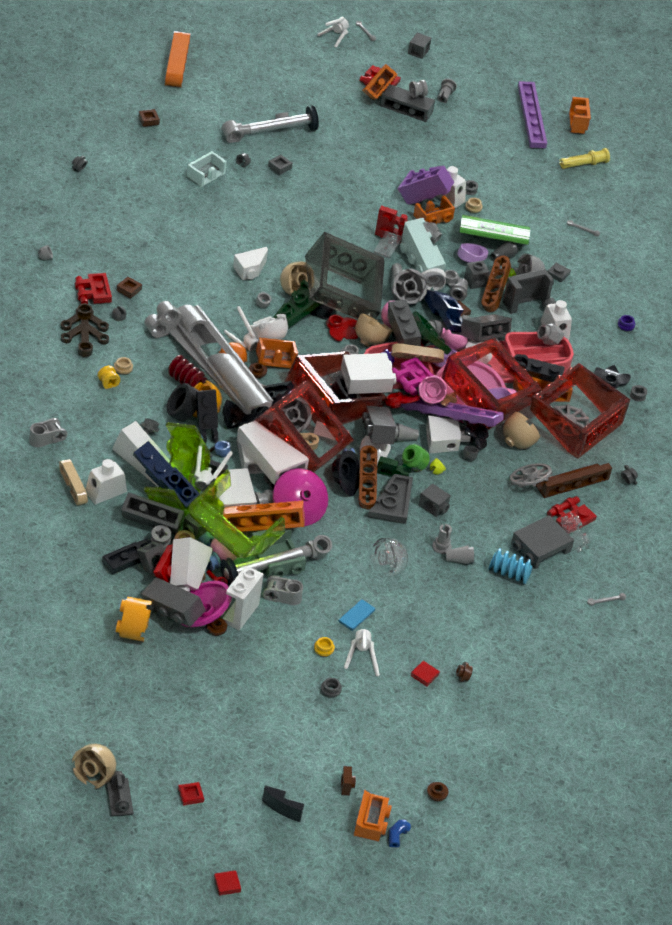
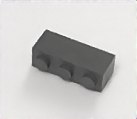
[381,84,435,122]
[387,299,422,346]
[461,314,512,341]
[362,406,396,444]
[121,492,185,535]
[141,577,206,627]

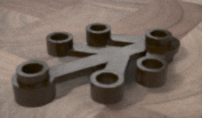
[61,303,109,357]

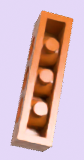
[223,501,305,533]

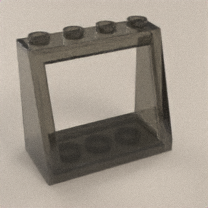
[305,232,385,319]

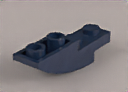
[424,289,464,332]
[133,441,201,508]

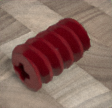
[168,355,208,387]

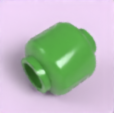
[402,444,430,472]

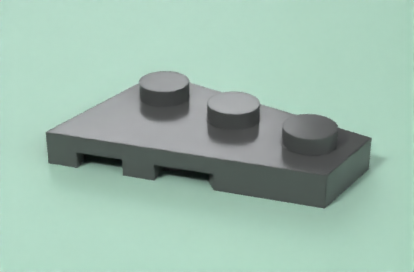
[368,474,413,523]

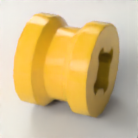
[97,365,121,389]

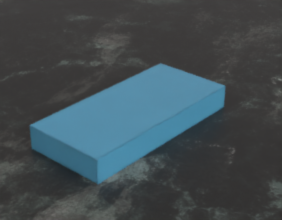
[338,599,376,631]

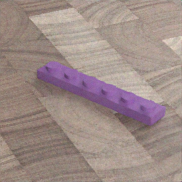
[518,81,547,148]
[400,394,503,427]

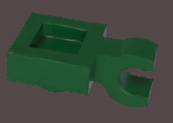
[377,456,412,478]

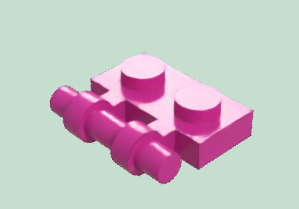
[392,357,434,396]

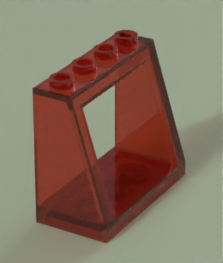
[441,338,542,429]
[284,351,387,427]
[530,363,631,459]
[254,380,354,472]

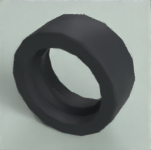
[166,383,198,421]

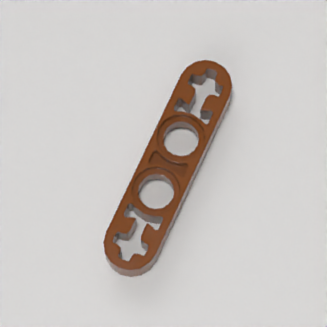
[481,256,511,312]
[359,445,377,510]

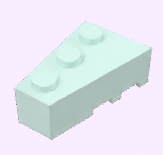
[400,218,446,273]

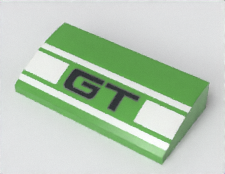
[460,215,530,245]

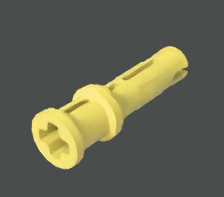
[559,148,610,169]

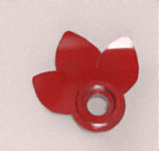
[326,315,358,341]
[385,392,420,408]

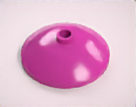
[273,468,328,526]
[181,581,232,627]

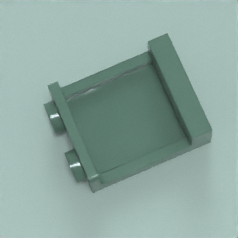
[251,528,306,579]

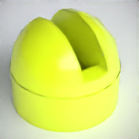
[430,458,446,475]

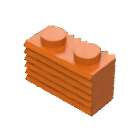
[362,64,397,100]

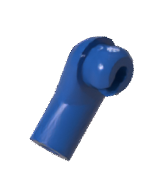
[388,819,411,848]

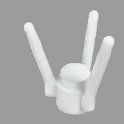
[317,17,349,47]
[224,306,259,352]
[194,446,233,490]
[344,629,380,676]

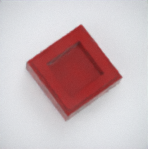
[411,660,440,687]
[178,782,205,806]
[214,870,241,896]

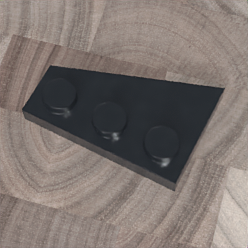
[238,381,295,426]

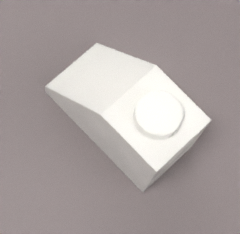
[233,247,268,280]

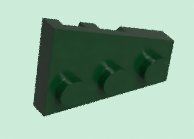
[273,279,326,329]
[412,311,452,355]

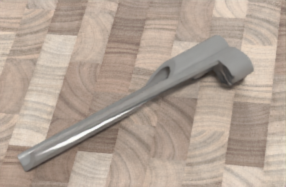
[144,301,273,414]

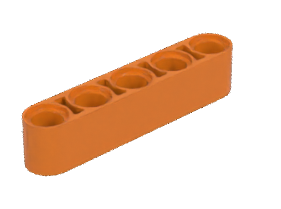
[165,31,191,87]

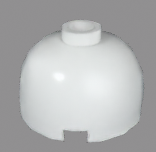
[250,314,288,340]

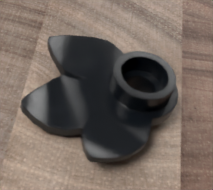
[594,365,631,390]
[222,400,245,429]
[462,420,489,450]

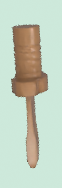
[441,392,457,407]

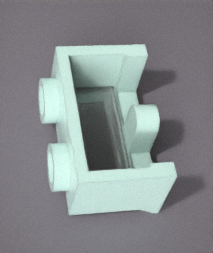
[187,151,227,187]

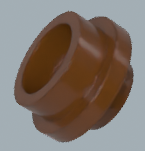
[249,363,267,378]
[207,618,227,636]
[456,662,473,682]
[427,782,449,801]

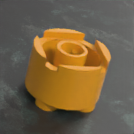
[115,596,152,642]

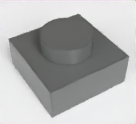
[268,155,293,175]
[547,262,571,282]

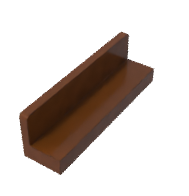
[536,463,612,498]

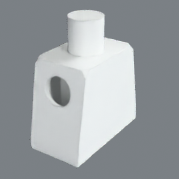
[436,166,466,208]
[541,300,572,341]
[426,416,470,453]
[85,459,127,505]

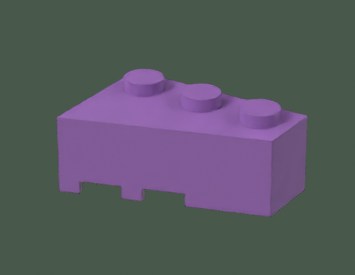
[398,166,454,205]

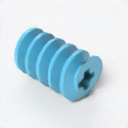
[489,548,533,584]

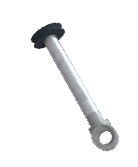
[221,105,319,143]
[220,535,332,587]

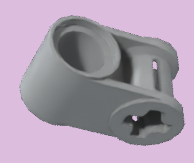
[29,418,68,447]
[263,575,303,605]

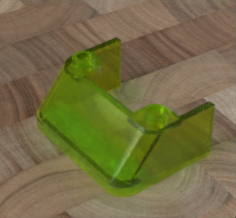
[144,422,210,516]
[189,469,285,558]

